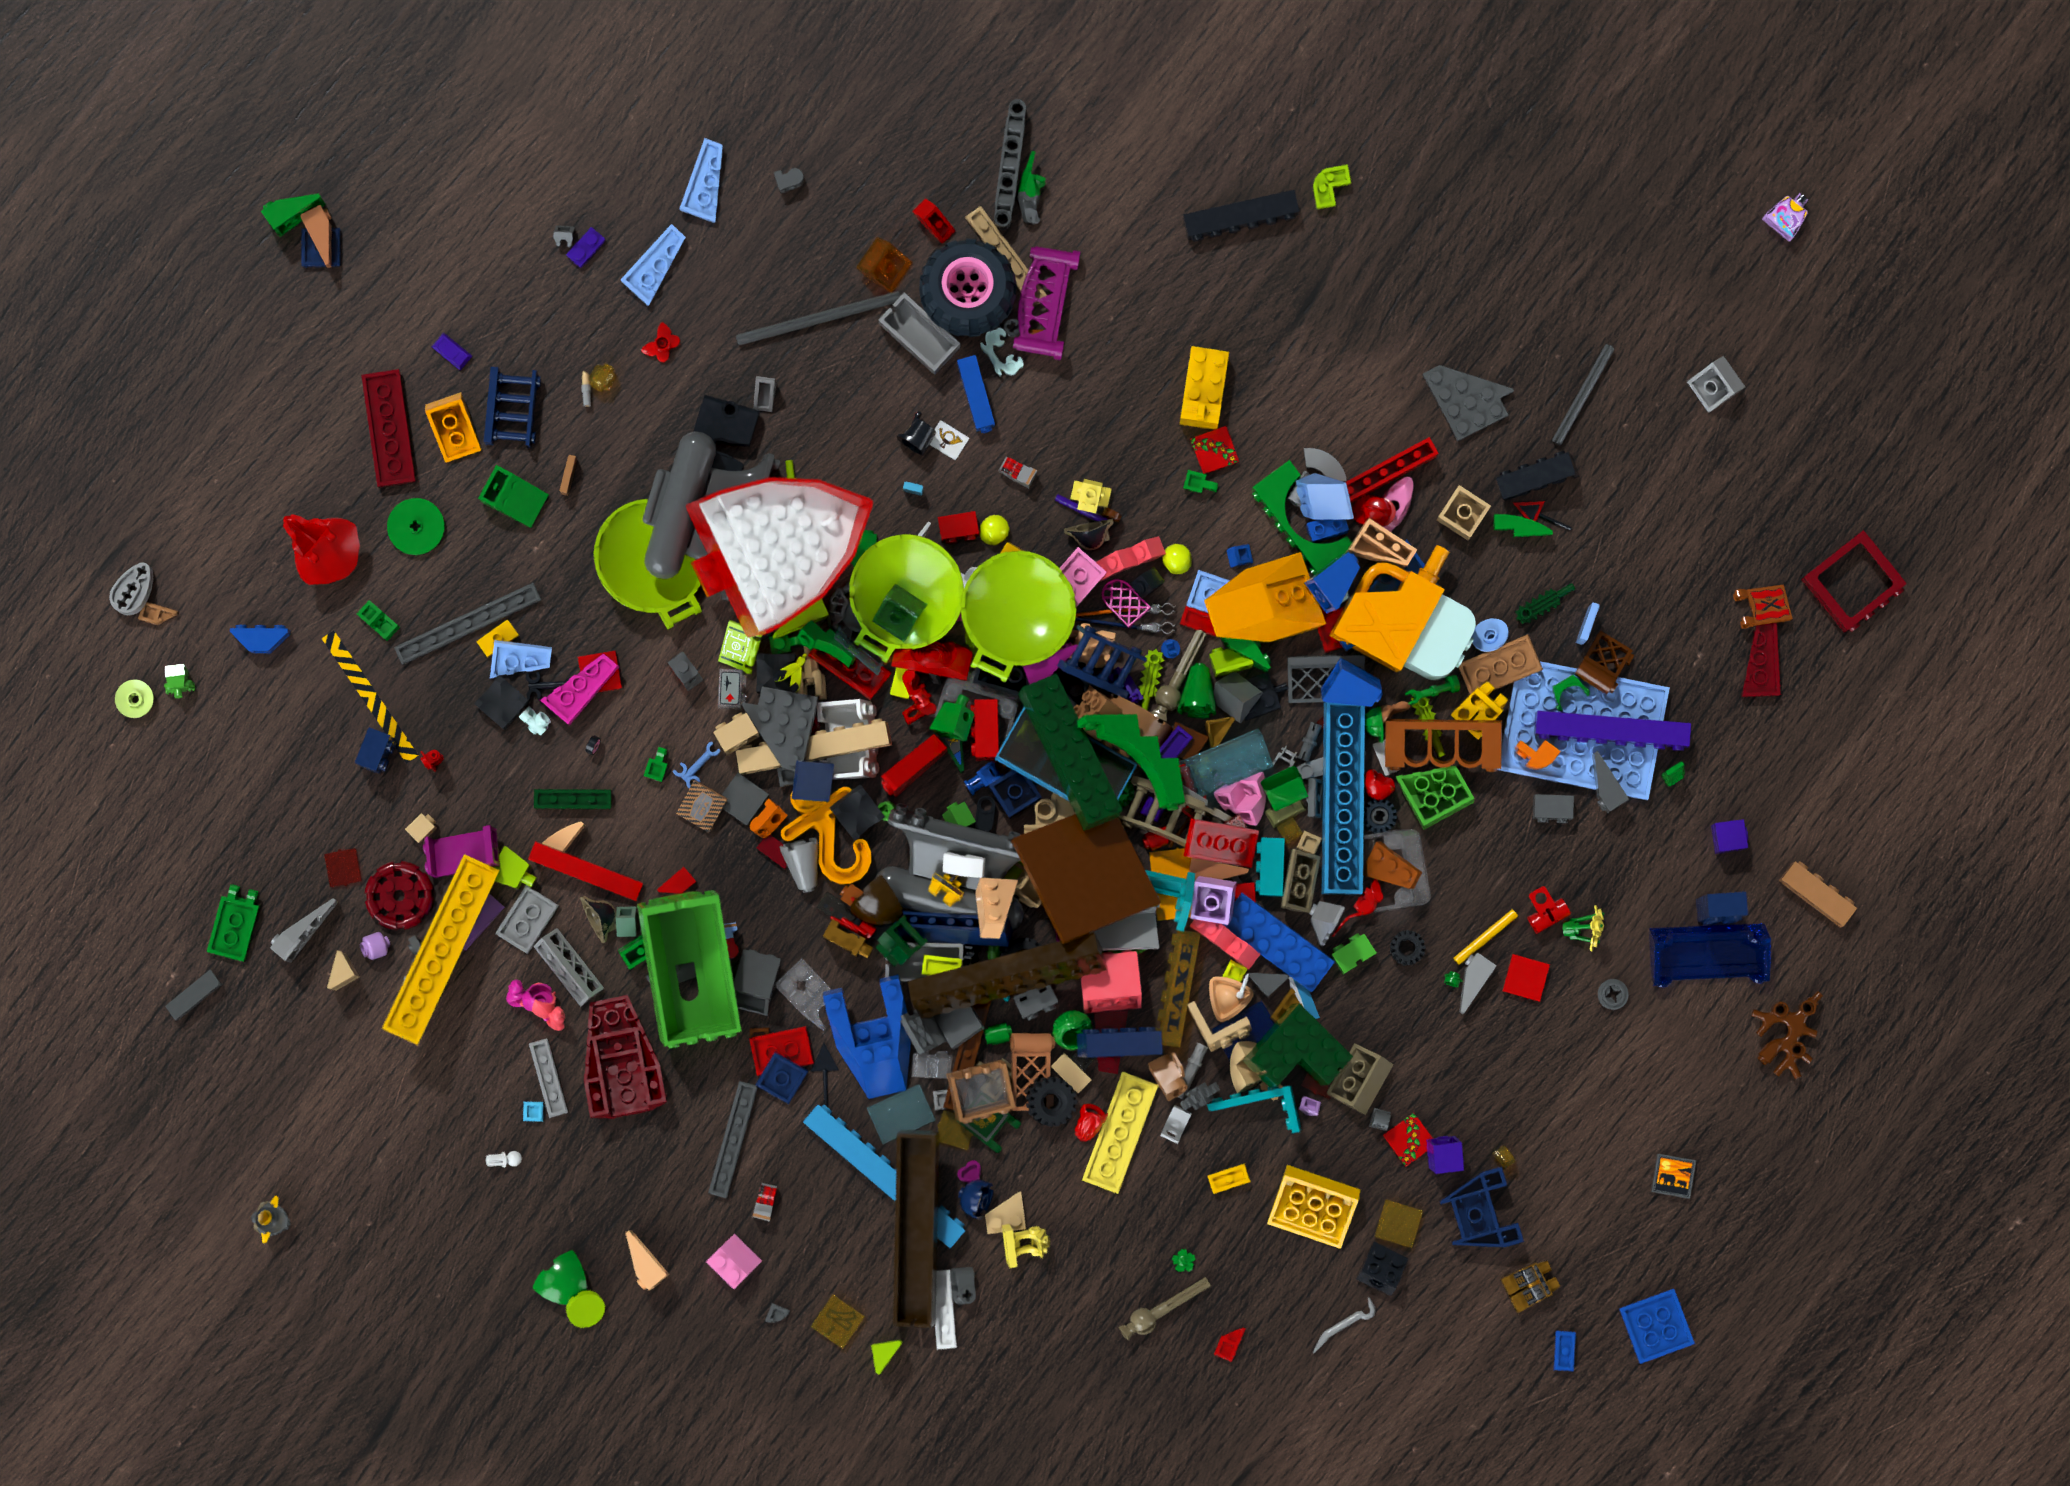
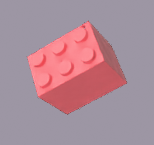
[1080,950,1142,1014]

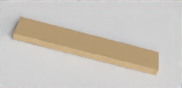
[965,206,1047,307]

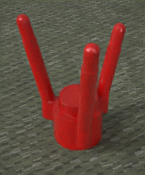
[830,897,877,940]

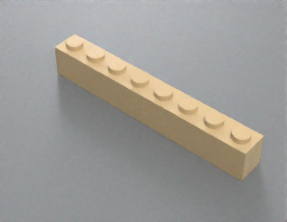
[736,719,892,775]

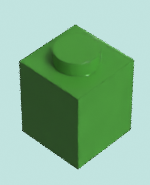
[942,802,976,827]

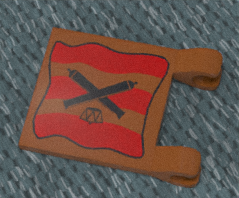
[1733,585,1793,629]

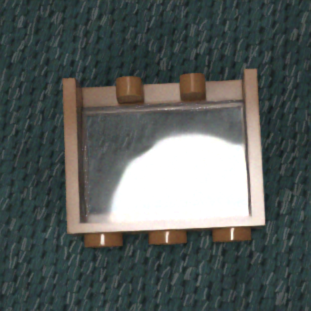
[946,1060,1015,1124]

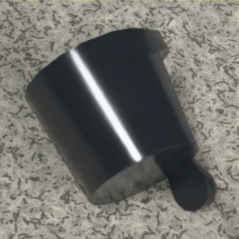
[896,411,936,456]

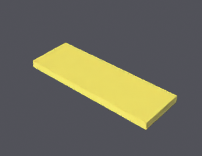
[1082,1071,1158,1194]

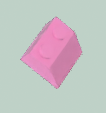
[706,1234,762,1289]

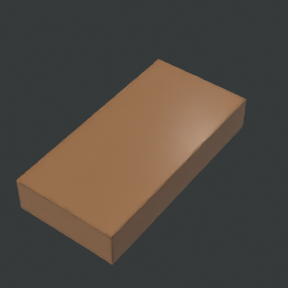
[559,455,578,496]

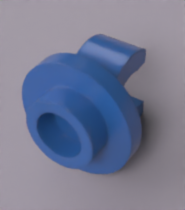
[1161,639,1180,659]

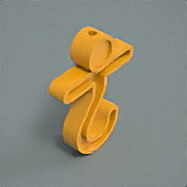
[781,787,872,885]

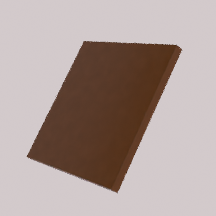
[1011,814,1161,944]

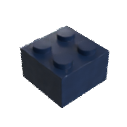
[355,727,396,775]
[989,770,1042,819]

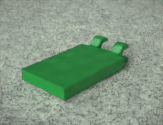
[207,884,260,962]

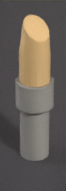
[582,371,591,407]

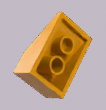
[425,392,481,463]

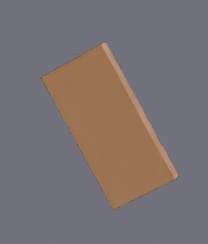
[1459,634,1543,694]

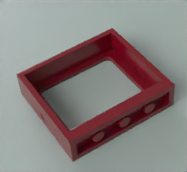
[1801,530,1907,633]

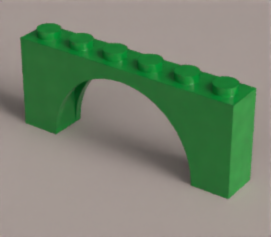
[1252,460,1352,576]

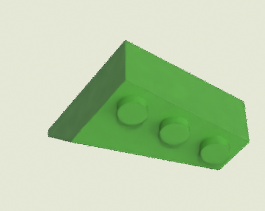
[1396,765,1475,830]

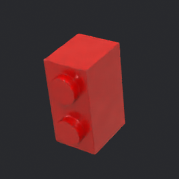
[938,511,979,544]

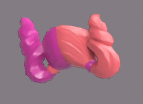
[506,980,565,1031]

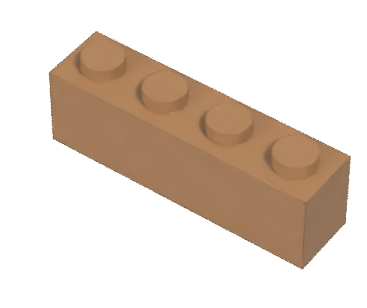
[1779,861,1857,928]

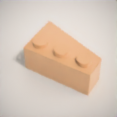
[1346,518,1417,569]
[975,878,1018,939]

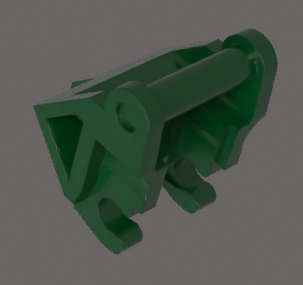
[876,915,928,967]

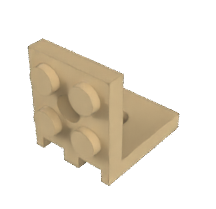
[1188,1001,1252,1052]

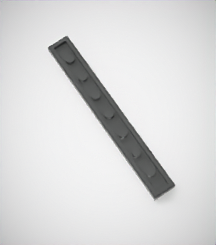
[394,583,542,665]

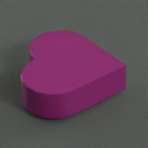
[957,1160,981,1182]

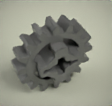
[1180,1082,1220,1111]

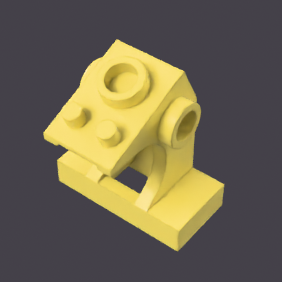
[1070,479,1112,514]
[1002,1224,1050,1268]

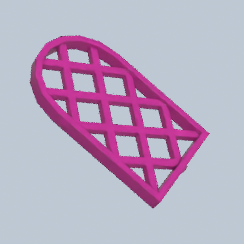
[1102,579,1151,628]

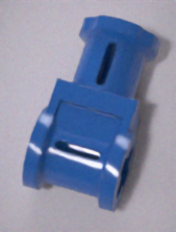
[963,760,1004,796]

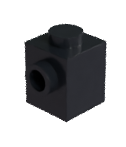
[1131,567,1165,599]

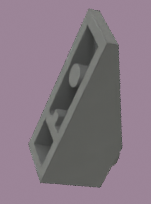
[1592,751,1629,813]

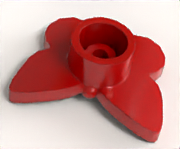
[641,322,680,363]

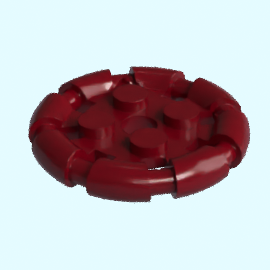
[364,861,434,930]

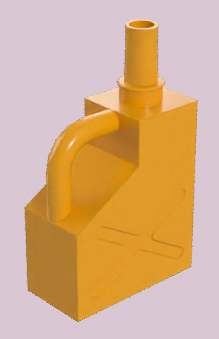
[1329,545,1450,672]

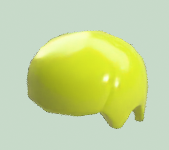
[979,515,1010,546]
[1162,544,1192,574]

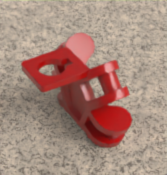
[902,670,937,725]

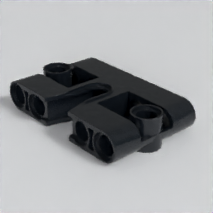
[693,395,760,471]

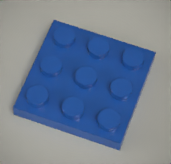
[1619,1289,1695,1364]

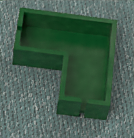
[1243,1003,1353,1087]

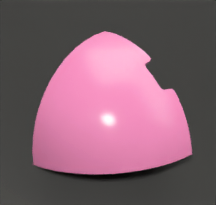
[1214,772,1266,826]

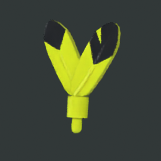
[773,653,807,693]

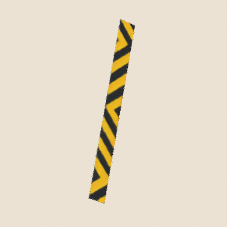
[322,630,419,764]

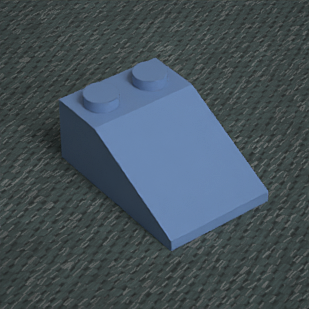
[1296,473,1354,520]

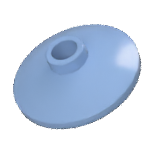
[1471,618,1509,652]

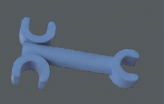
[673,742,721,788]

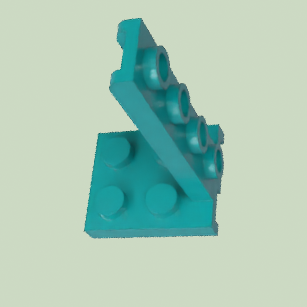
[1145,870,1195,931]
[1207,1085,1302,1133]

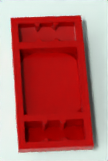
[891,642,973,681]

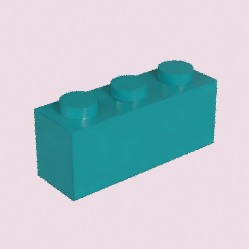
[1255,837,1285,897]

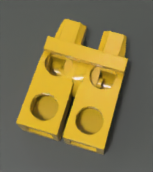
[1451,681,1508,740]

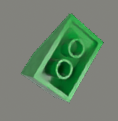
[261,193,326,237]

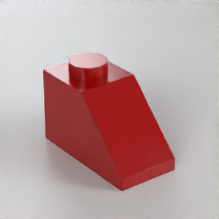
[912,198,956,244]

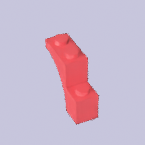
[1096,536,1166,582]
[1190,919,1260,969]

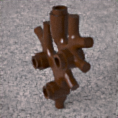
[1751,991,1823,1079]

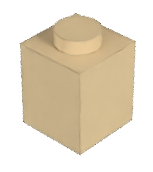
[405,813,437,844]

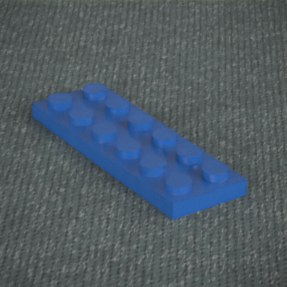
[1223,892,1335,992]

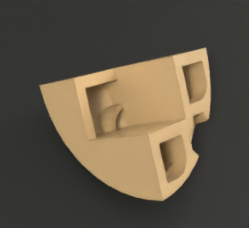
[1230,1041,1266,1094]

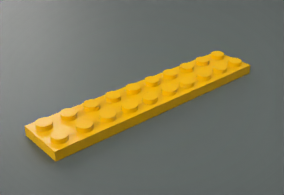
[382,854,499,1045]

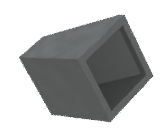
[733,949,781,1016]

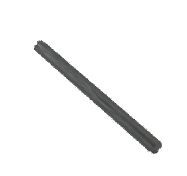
[736,291,901,345]

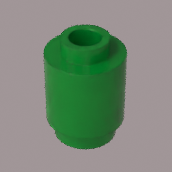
[984,1022,1012,1045]

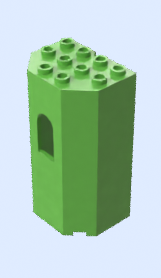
[637,890,741,1048]

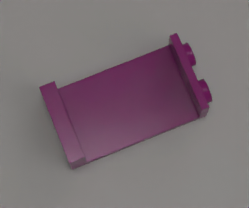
[423,825,500,878]

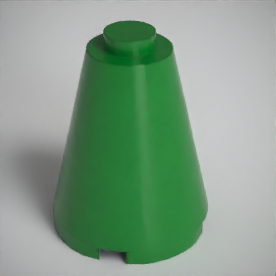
[1178,663,1216,718]

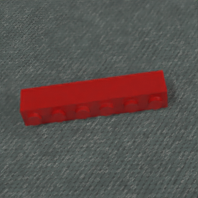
[1346,437,1439,503]

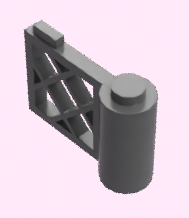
[900,1010,947,1055]

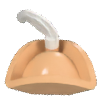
[1209,974,1254,1022]

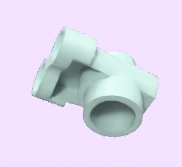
[519,706,551,736]

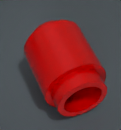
[1142,826,1171,851]

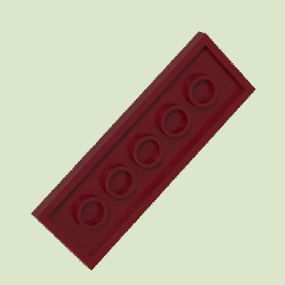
[361,369,416,488]

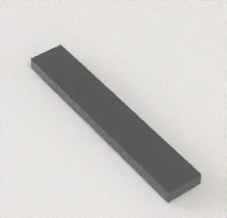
[708,1081,758,1198]

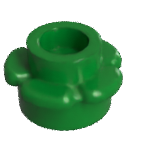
[1444,971,1463,987]

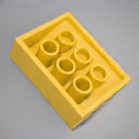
[1267,1165,1360,1249]

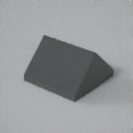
[1214,671,1263,723]

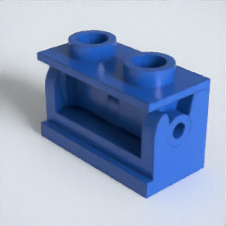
[1305,519,1349,543]

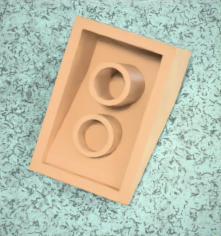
[626,1230,669,1290]

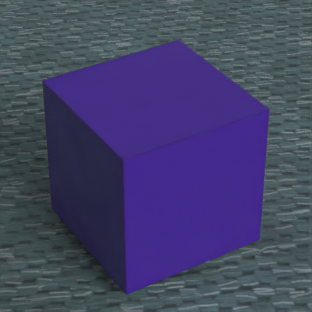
[1711,819,1748,854]
[1426,1136,1464,1174]

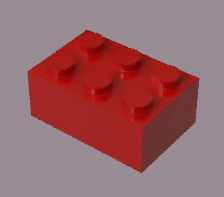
[971,699,999,761]

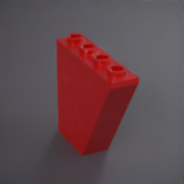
[881,734,948,797]

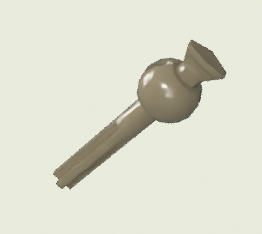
[1150,630,1207,722]
[1119,1277,1211,1340]

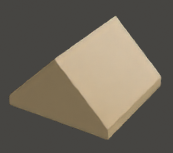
[327,951,360,991]

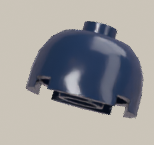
[958,1180,994,1220]

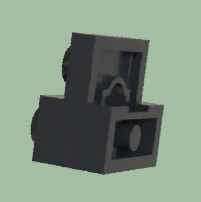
[1356,1242,1409,1296]

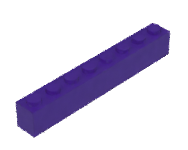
[1534,711,1691,751]

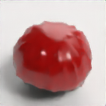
[1364,769,1395,801]

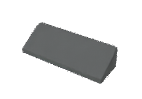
[165,969,222,1021]

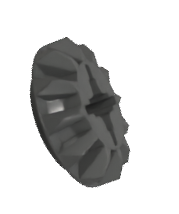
[1597,979,1629,1010]

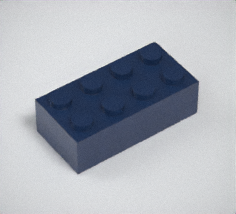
[1696,892,1748,925]
[1077,1027,1163,1057]

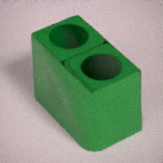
[1261,766,1308,811]

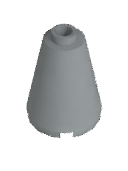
[780,838,818,893]

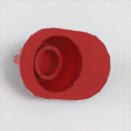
[1352,495,1396,527]

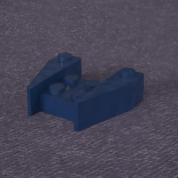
[1439,1166,1524,1247]

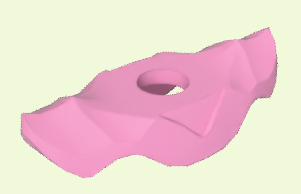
[1382,477,1414,532]

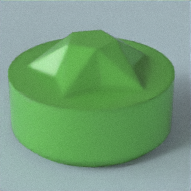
[878,801,896,821]

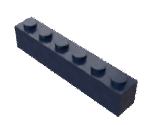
[893,911,1013,947]

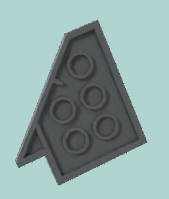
[1422,365,1514,442]
[742,687,819,772]

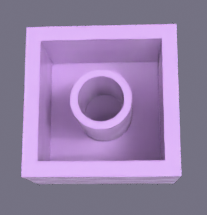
[1190,876,1237,925]

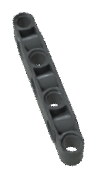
[994,99,1026,231]

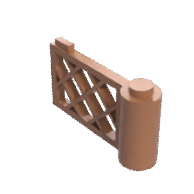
[1010,1033,1055,1111]

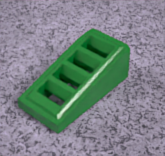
[1661,761,1685,787]

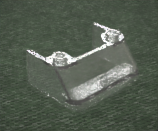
[934,670,1021,741]
[1363,829,1431,913]

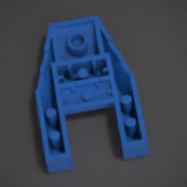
[823,974,911,1099]

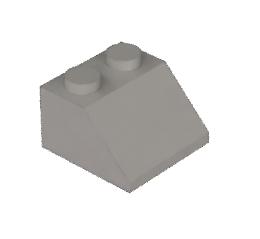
[1687,356,1745,413]

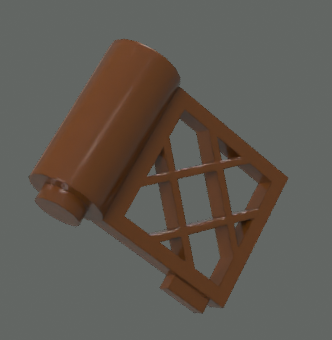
[1574,630,1634,695]

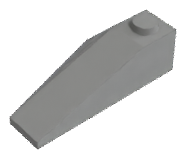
[270,898,338,963]
[1309,901,1345,947]

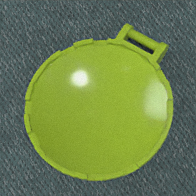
[594,499,702,629]
[849,534,964,663]
[961,551,1076,683]

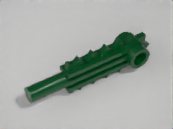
[1515,583,1575,624]

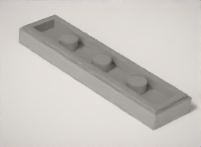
[529,1038,568,1118]

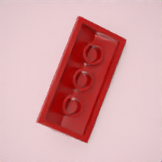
[808,629,892,700]

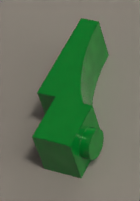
[797,620,858,668]

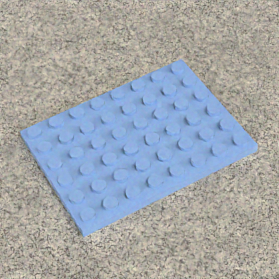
[1498,661,1670,800]

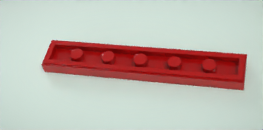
[528,841,643,901]

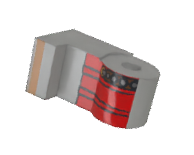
[998,457,1037,489]
[753,1183,777,1221]

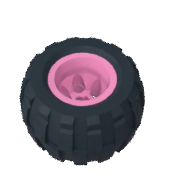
[919,238,1017,337]

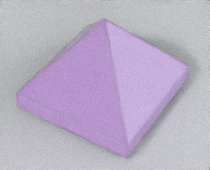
[1299,1096,1321,1116]

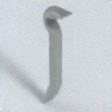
[1313,1297,1375,1353]

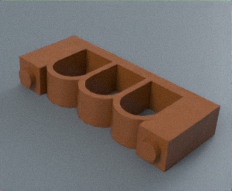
[1385,719,1502,772]

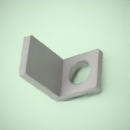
[1160,1105,1192,1144]

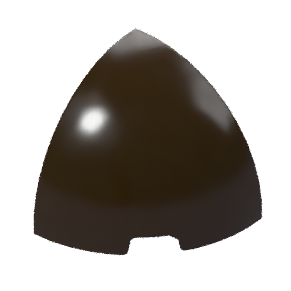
[850,875,904,925]

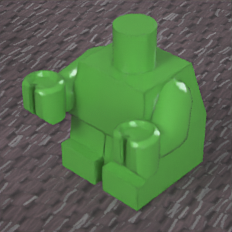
[164,664,195,698]

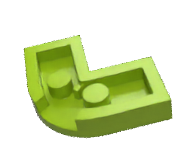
[1313,165,1351,209]

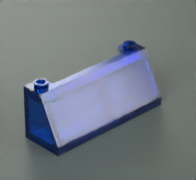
[1649,923,1771,988]

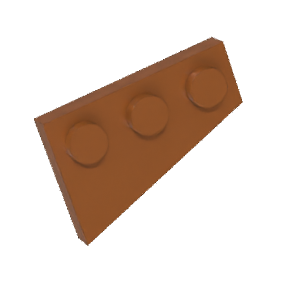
[1363,841,1422,889]

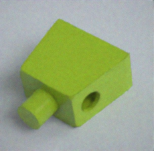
[493,846,537,889]

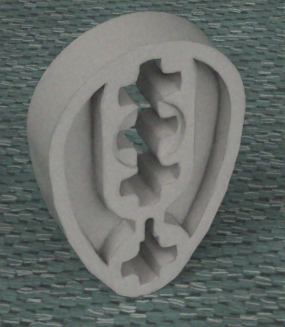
[109,562,153,615]

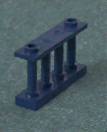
[484,367,541,449]
[1057,625,1147,699]

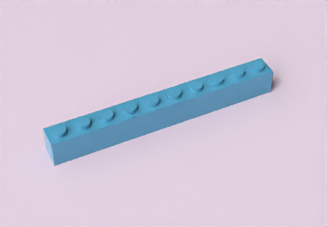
[803,1104,966,1248]

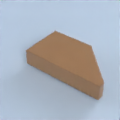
[138,602,178,625]

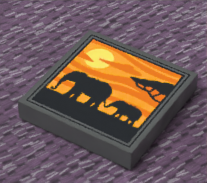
[1651,1154,1696,1199]

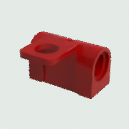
[1527,886,1571,934]

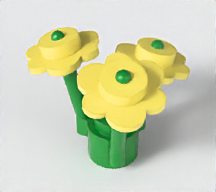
[1563,905,1604,952]

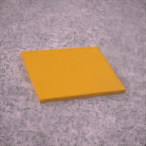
[1149,848,1192,921]

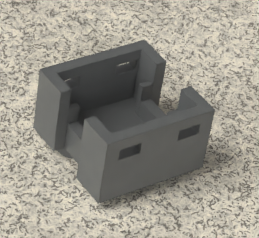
[1013,985,1058,1021]

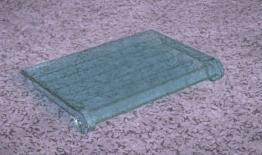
[834,626,884,676]
[867,1084,935,1144]

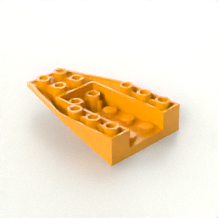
[1204,552,1326,642]

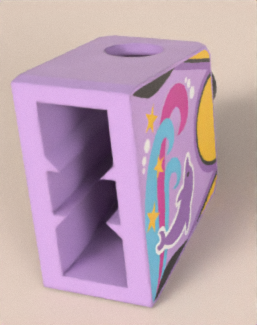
[1762,193,1808,242]

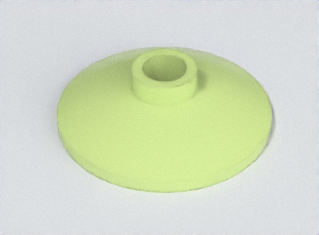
[115,680,154,718]

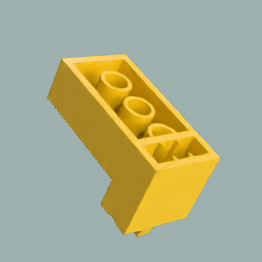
[1179,346,1229,430]

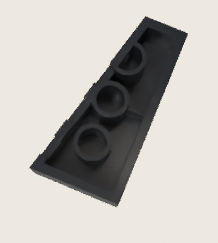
[1496,451,1580,501]

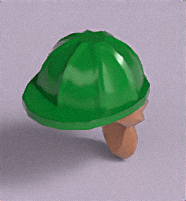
[1365,701,1412,743]

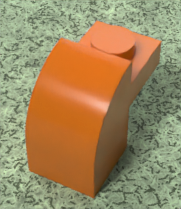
[1514,740,1561,770]

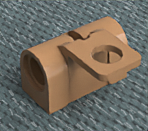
[1148,1053,1188,1102]

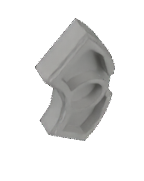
[1303,448,1347,482]

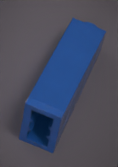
[957,355,995,433]

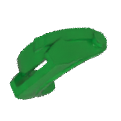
[1552,675,1590,712]

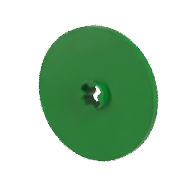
[387,498,445,555]

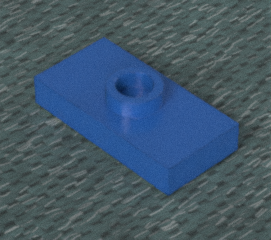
[1553,1331,1576,1371]

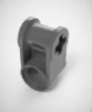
[950,1267,976,1305]

